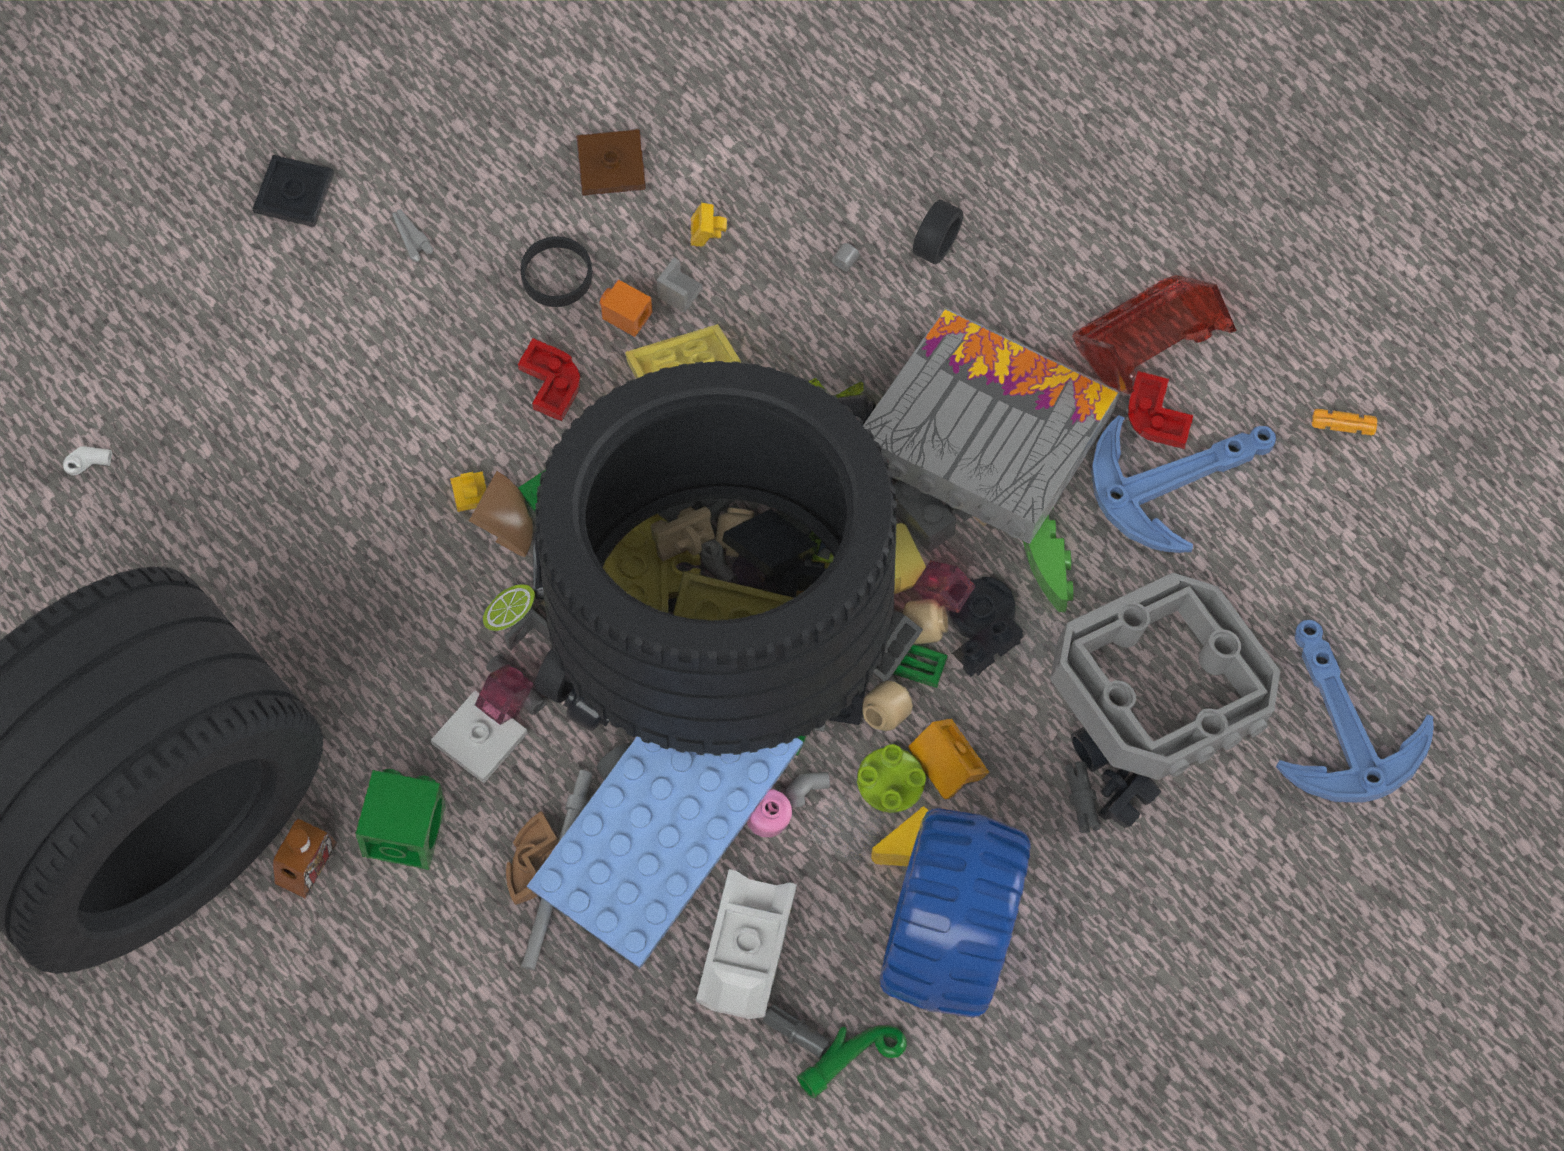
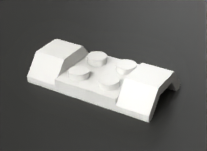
[696,869,797,1019]

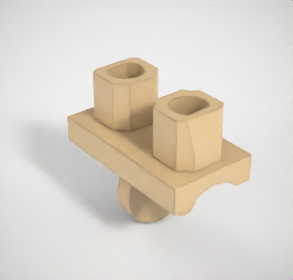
[651,507,715,561]

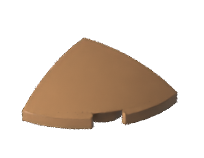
[469,471,533,557]
[506,811,559,905]

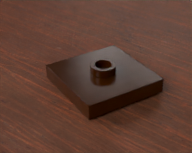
[576,129,646,196]

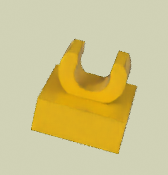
[691,203,727,247]
[450,471,487,512]

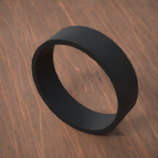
[520,236,592,307]

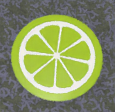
[483,584,535,631]

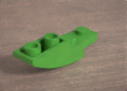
[1023,507,1073,612]

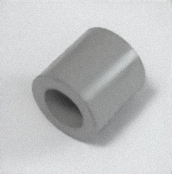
[832,243,860,272]

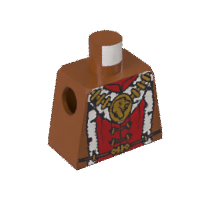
[273,819,337,898]

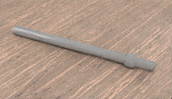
[521,770,593,971]

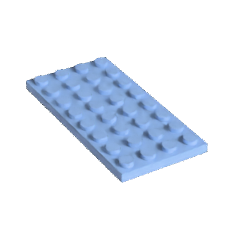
[527,737,803,968]

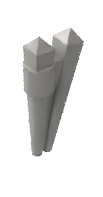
[392,209,434,262]

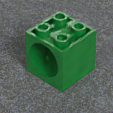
[355,769,446,870]

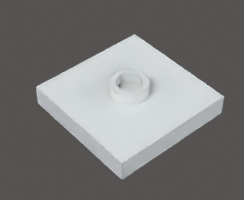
[431,691,528,783]

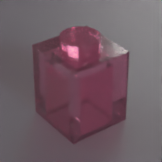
[913,560,975,613]
[475,664,533,725]

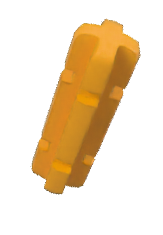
[1312,409,1377,435]

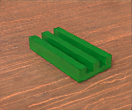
[893,644,948,688]

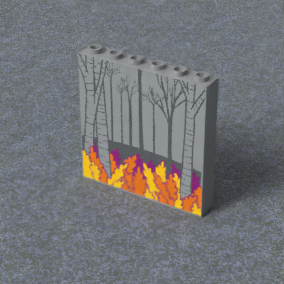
[863,307,1120,544]

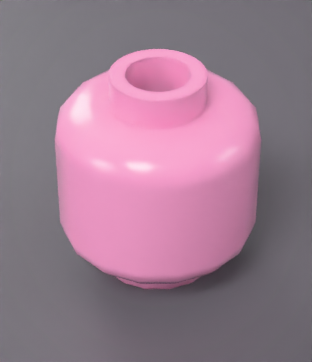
[746,789,792,837]

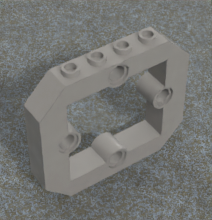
[1050,573,1280,780]

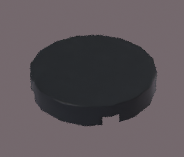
[949,577,1016,639]

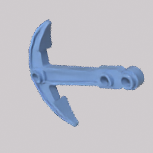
[1091,415,1276,553]
[1276,620,1434,803]

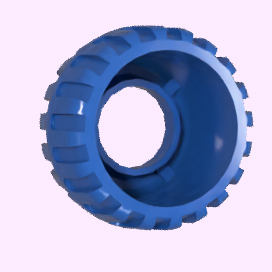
[880,808,1031,1018]

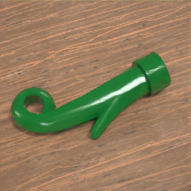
[797,1025,907,1099]

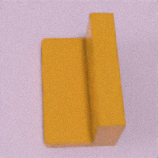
[908,719,989,800]

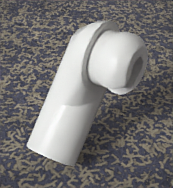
[63,446,112,475]

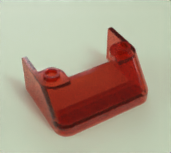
[1072,275,1237,394]

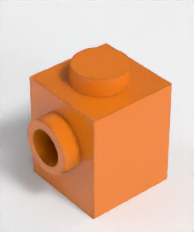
[600,279,652,337]

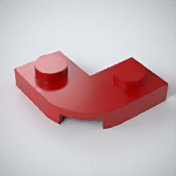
[518,338,580,422]
[1128,371,1194,450]

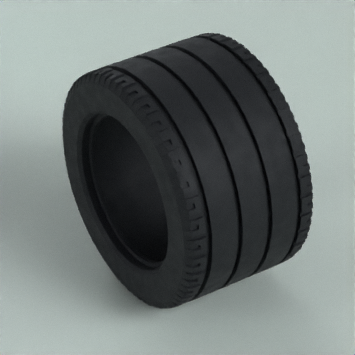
[0,566,324,974]

